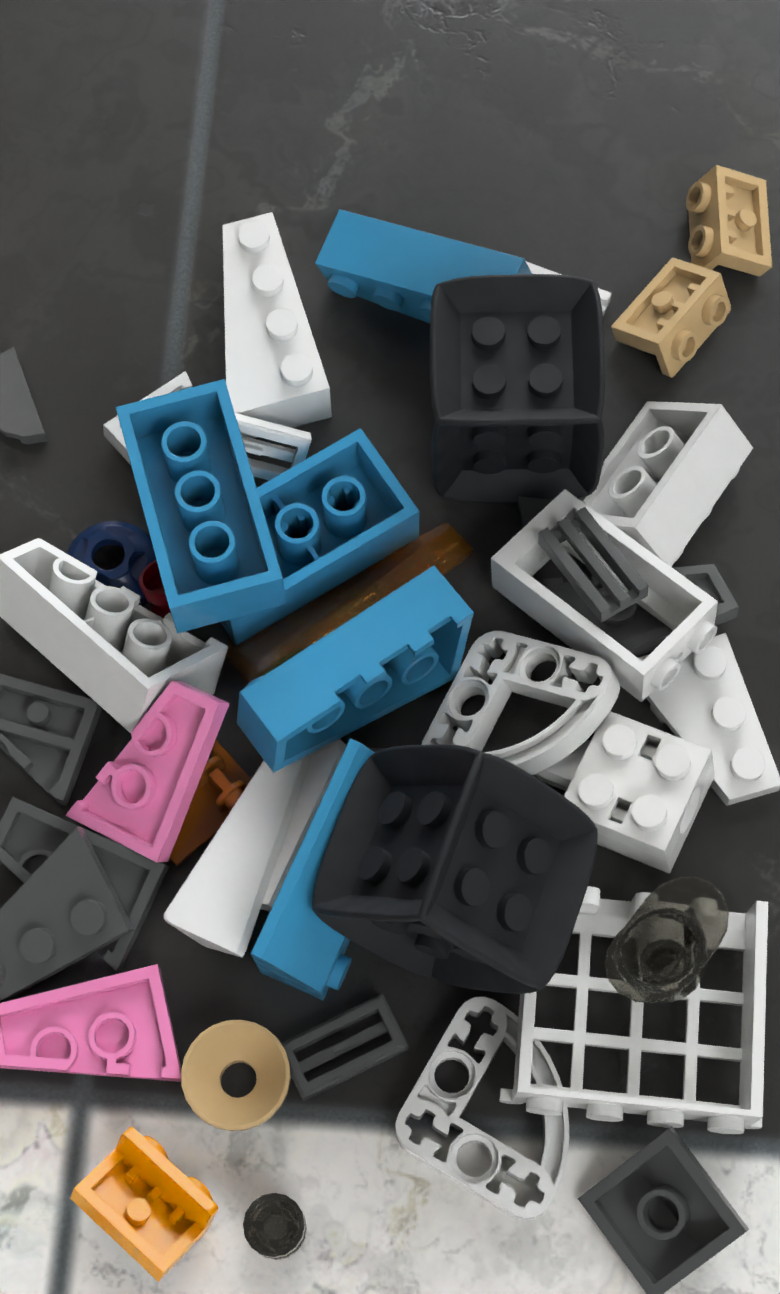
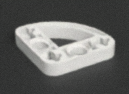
[421,630,620,775]
[395,997,569,1220]

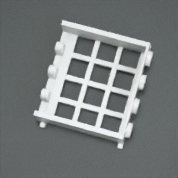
[499,886,768,1134]

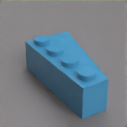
[315,209,532,324]
[237,565,474,773]

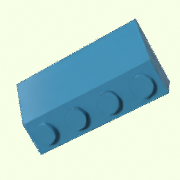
[251,739,375,1001]

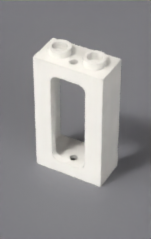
[491,489,718,702]

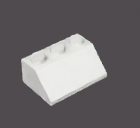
[578,401,753,567]

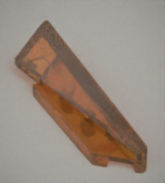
[225,523,473,684]

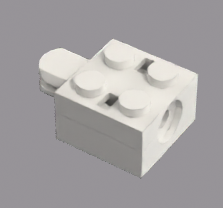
[535,711,715,874]

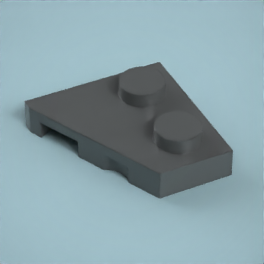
[0,673,102,807]

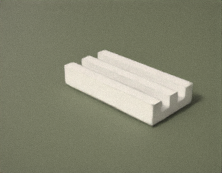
[235,413,312,480]

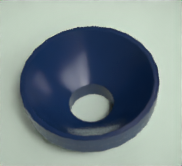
[66,521,156,607]

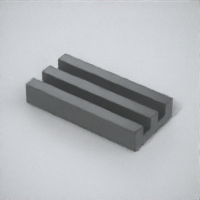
[538,507,649,623]
[281,993,409,1101]

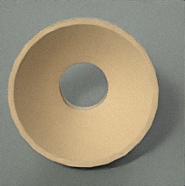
[181,1020,291,1131]

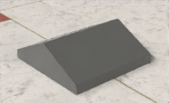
[578,1126,749,1294]

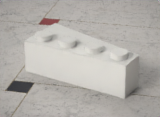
[223,212,332,438]
[0,538,228,733]

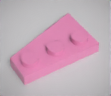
[65,681,230,863]
[0,964,181,1082]

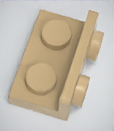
[686,165,772,277]
[611,257,731,378]

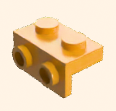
[70,1126,219,1282]

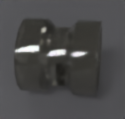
[243,1193,307,1260]

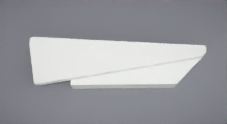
[164,739,347,958]

